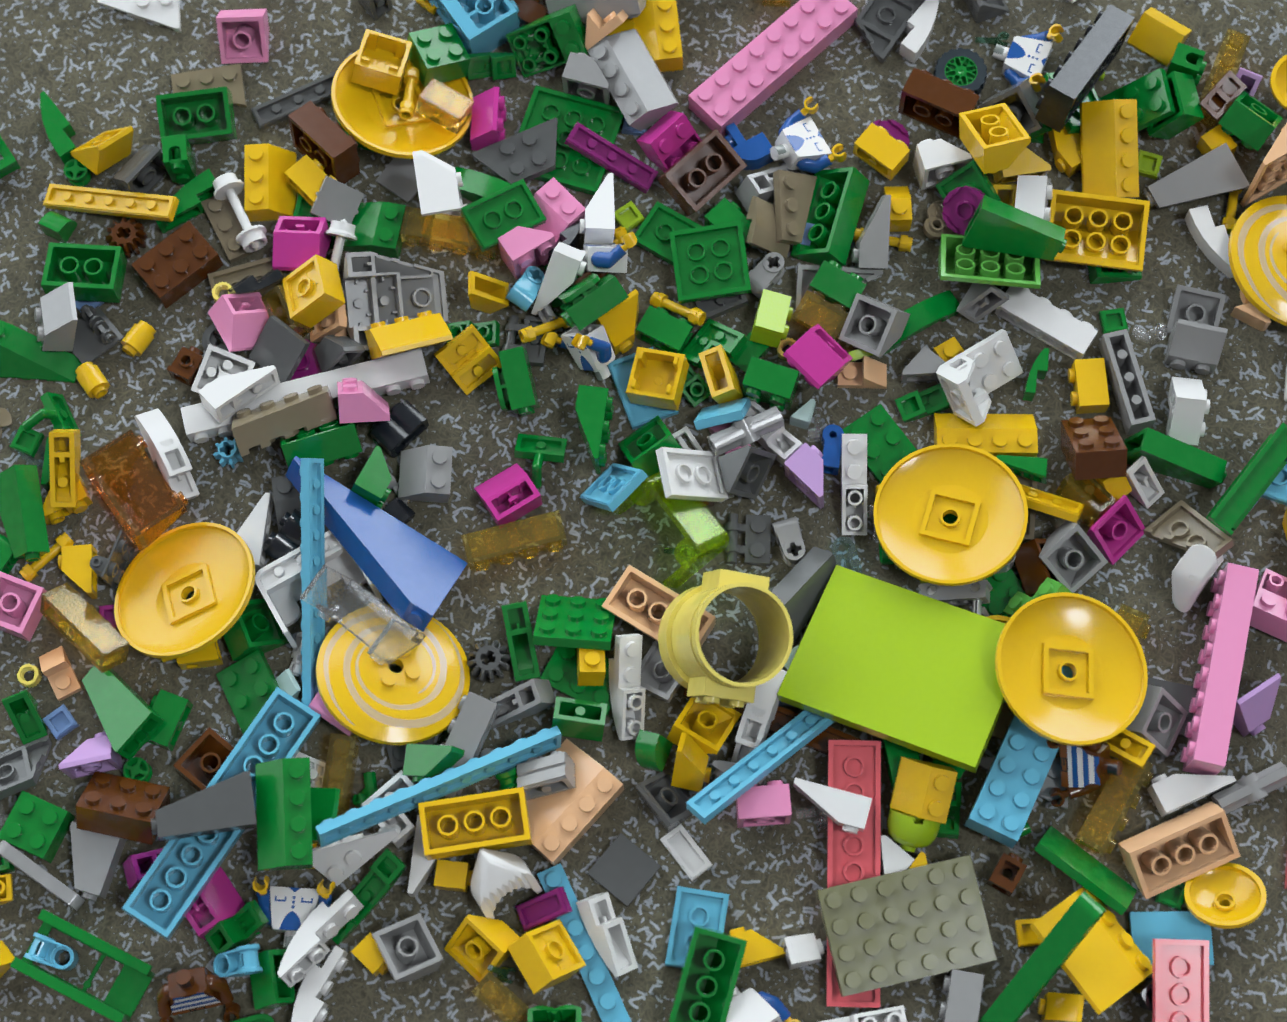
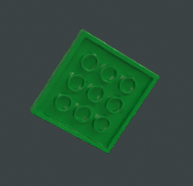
[519,85,624,195]

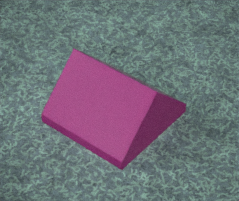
[1087,495,1145,565]

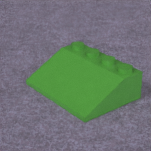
[938,234,1041,289]

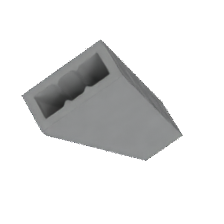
[1144,143,1250,209]

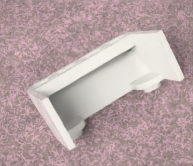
[413,150,470,254]
[255,530,383,649]

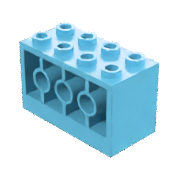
[428,0,521,54]

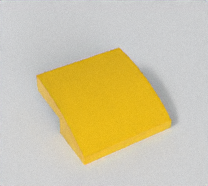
[434,324,502,395]

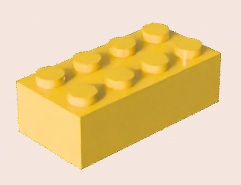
[418,787,532,861]

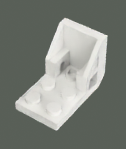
[936,329,1024,426]

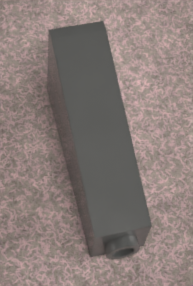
[771,546,837,644]
[151,771,257,841]

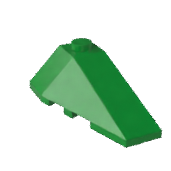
[0,320,82,383]

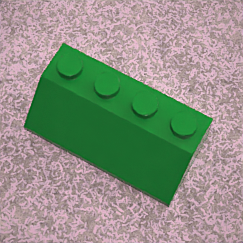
[791,166,870,266]
[255,757,313,871]
[668,924,747,1022]

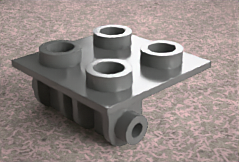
[72,305,124,364]
[90,530,135,590]

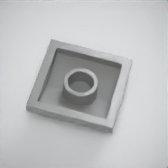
[1166,284,1226,333]
[640,640,680,702]

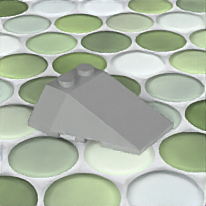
[343,251,449,351]

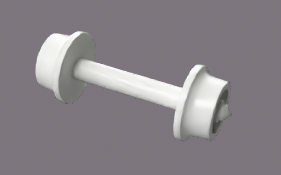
[213,173,268,253]
[325,219,357,294]

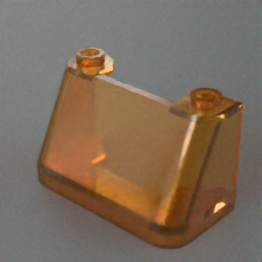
[79,429,189,552]

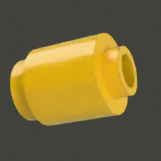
[121,320,156,357]
[75,361,110,399]

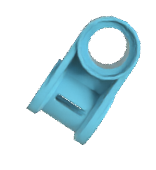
[505,266,545,312]
[24,932,79,971]
[213,944,263,977]

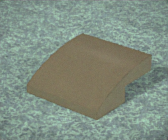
[745,196,790,259]

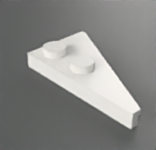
[97,0,181,32]
[312,826,401,886]

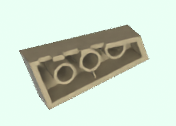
[231,385,338,457]

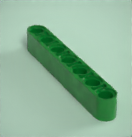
[979,891,1106,1022]

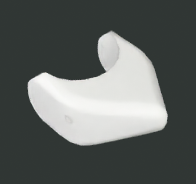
[1171,544,1224,613]
[470,848,543,919]

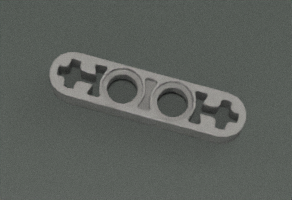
[0,840,85,911]

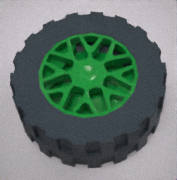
[934,48,987,95]

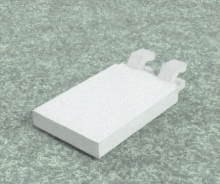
[656,447,734,502]

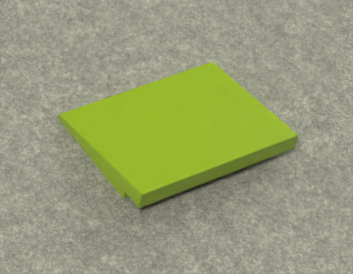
[777,565,1005,773]

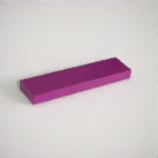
[564,122,658,194]

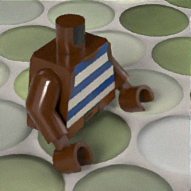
[1047,740,1123,807]
[156,967,241,1022]

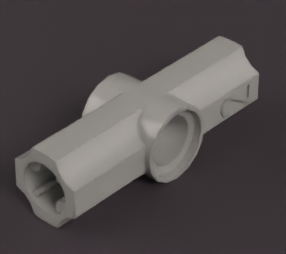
[707,406,785,456]
[1211,761,1287,815]

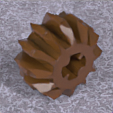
[105,216,148,259]

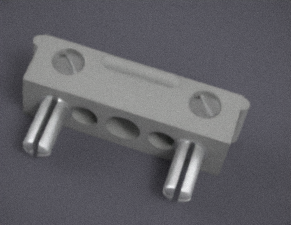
[918,579,993,615]

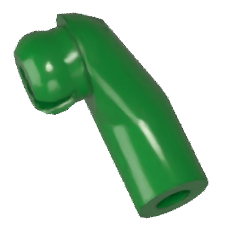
[352,772,378,808]

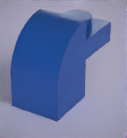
[724,122,774,170]

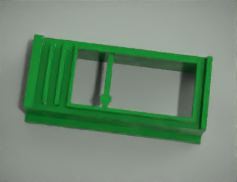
[1205,422,1287,537]
[10,909,155,1022]

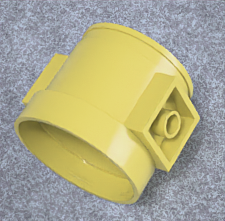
[658,569,793,708]

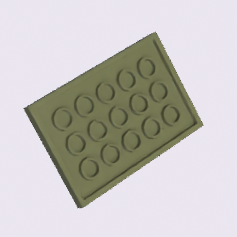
[816,855,997,997]

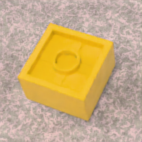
[351,29,412,95]
[282,254,345,328]
[626,347,689,411]
[507,919,586,994]

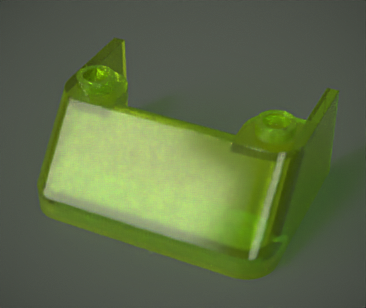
[609,471,729,589]

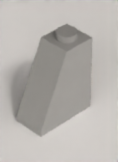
[70,821,127,902]

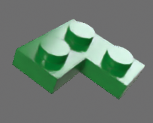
[681,318,748,369]

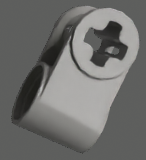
[749,252,785,299]
[771,516,806,568]

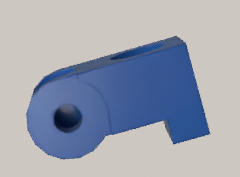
[821,424,844,475]

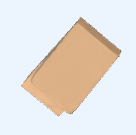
[585,8,629,50]
[1230,290,1271,331]
[309,304,347,343]
[837,356,887,389]
[39,645,83,701]

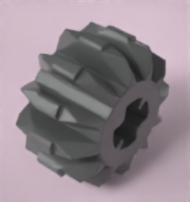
[467,639,511,683]

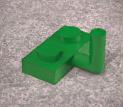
[22,392,82,436]
[514,433,567,488]

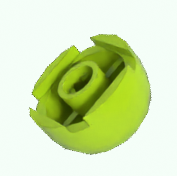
[887,808,940,852]

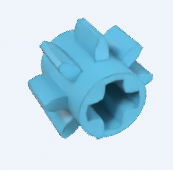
[213,437,244,469]

